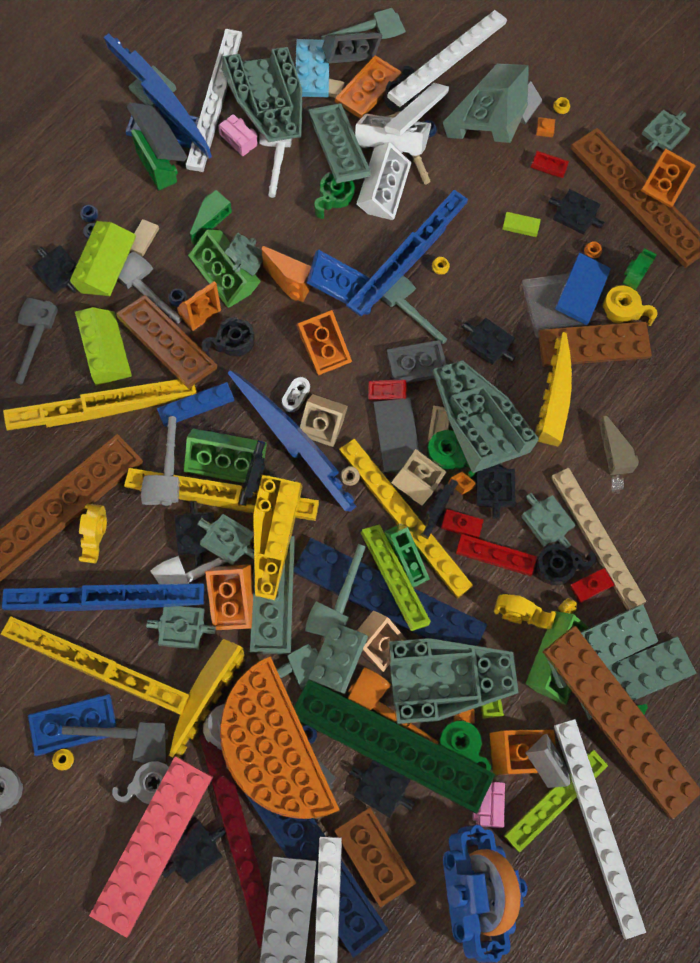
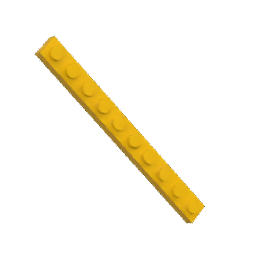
[339,439,473,599]

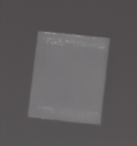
[522,273,588,338]

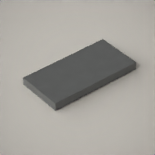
[127,102,187,161]
[373,398,419,474]

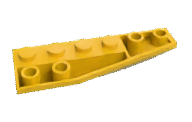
[535,332,572,446]
[253,475,302,600]
[170,639,245,759]

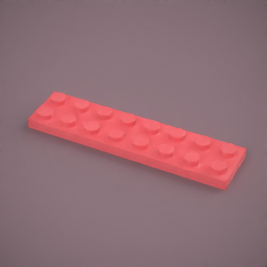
[89,756,213,938]

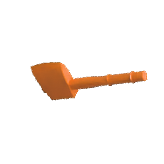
[348,667,439,744]

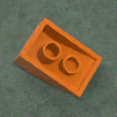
[641,148,696,208]
[262,246,312,302]
[177,281,221,331]
[296,310,352,375]
[205,564,254,630]
[489,730,556,775]

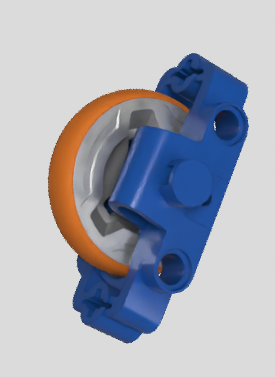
[443,825,527,963]

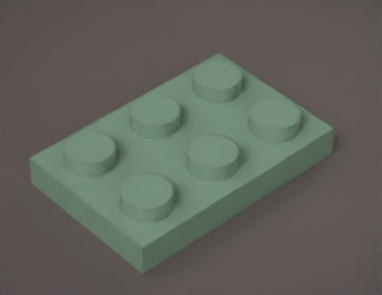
[308,622,368,694]

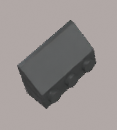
[322,32,383,63]

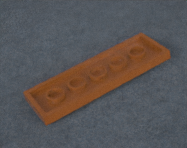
[116,295,217,389]
[538,322,652,367]

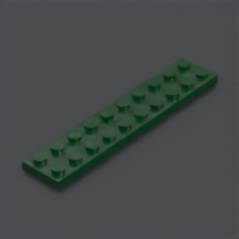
[294,680,495,814]

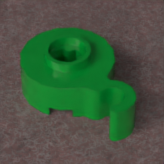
[315,172,355,219]
[623,248,657,290]
[427,430,476,478]
[439,721,491,771]

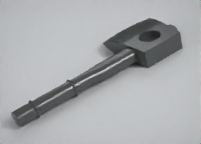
[15,298,58,385]
[62,722,168,763]

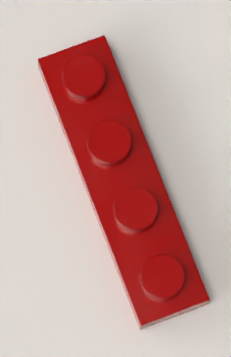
[456,534,537,576]

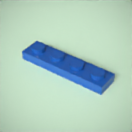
[157,382,234,427]

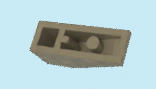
[599,416,639,475]

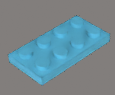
[296,39,329,97]

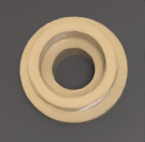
[341,467,360,486]

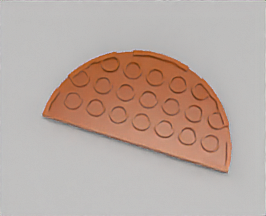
[220,656,339,819]

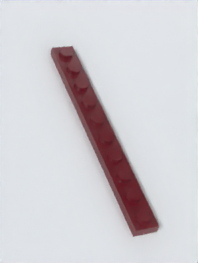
[199,734,267,948]

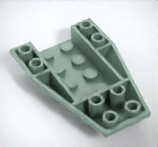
[389,639,519,724]

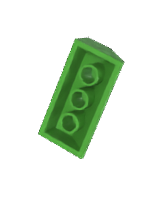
[188,230,261,307]
[184,429,267,483]
[526,611,589,705]

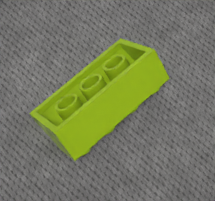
[70,221,136,296]
[75,307,132,386]

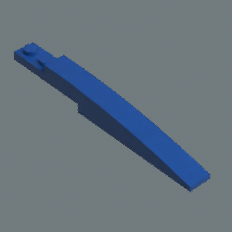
[104,33,212,159]
[347,190,468,316]
[228,371,357,511]
[2,584,204,611]

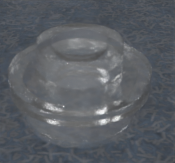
[612,475,624,494]

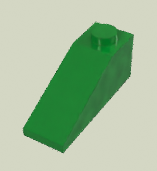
[190,190,232,245]
[384,524,430,588]

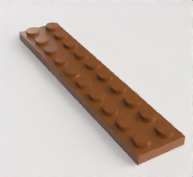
[570,128,700,268]
[0,434,143,581]
[543,626,700,819]

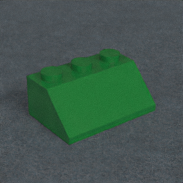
[131,129,178,190]

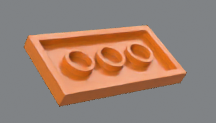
[335,55,402,119]

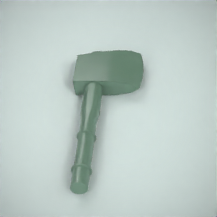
[321,8,406,40]
[381,275,447,344]
[305,544,365,638]
[226,644,319,700]

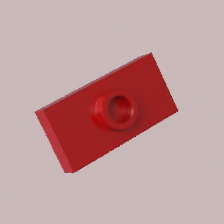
[531,151,569,178]
[368,380,406,400]
[441,509,484,539]
[570,568,614,603]

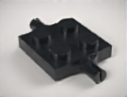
[548,189,605,235]
[32,245,78,294]
[462,318,516,365]
[239,441,265,506]
[476,464,516,519]
[421,479,458,539]
[175,501,215,566]
[349,761,415,818]
[162,820,226,884]

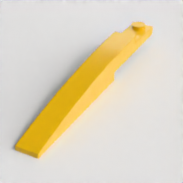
[3,379,197,430]
[124,468,319,521]
[1,616,190,715]

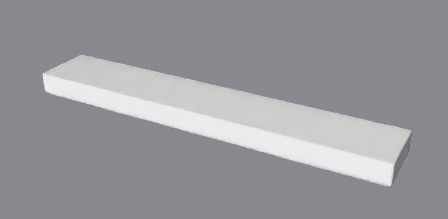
[385,83,449,136]

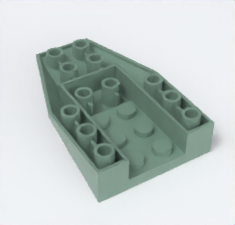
[221,47,302,142]
[443,64,529,143]
[433,361,539,473]

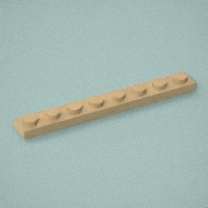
[551,468,646,610]

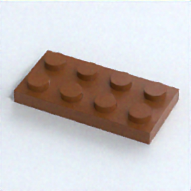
[334,808,416,908]

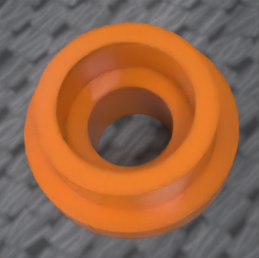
[584,242,602,259]

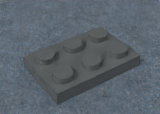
[386,340,447,383]

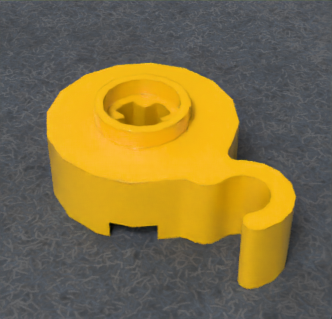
[603,286,657,326]
[79,504,107,564]
[494,594,556,629]

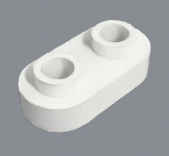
[282,377,310,412]

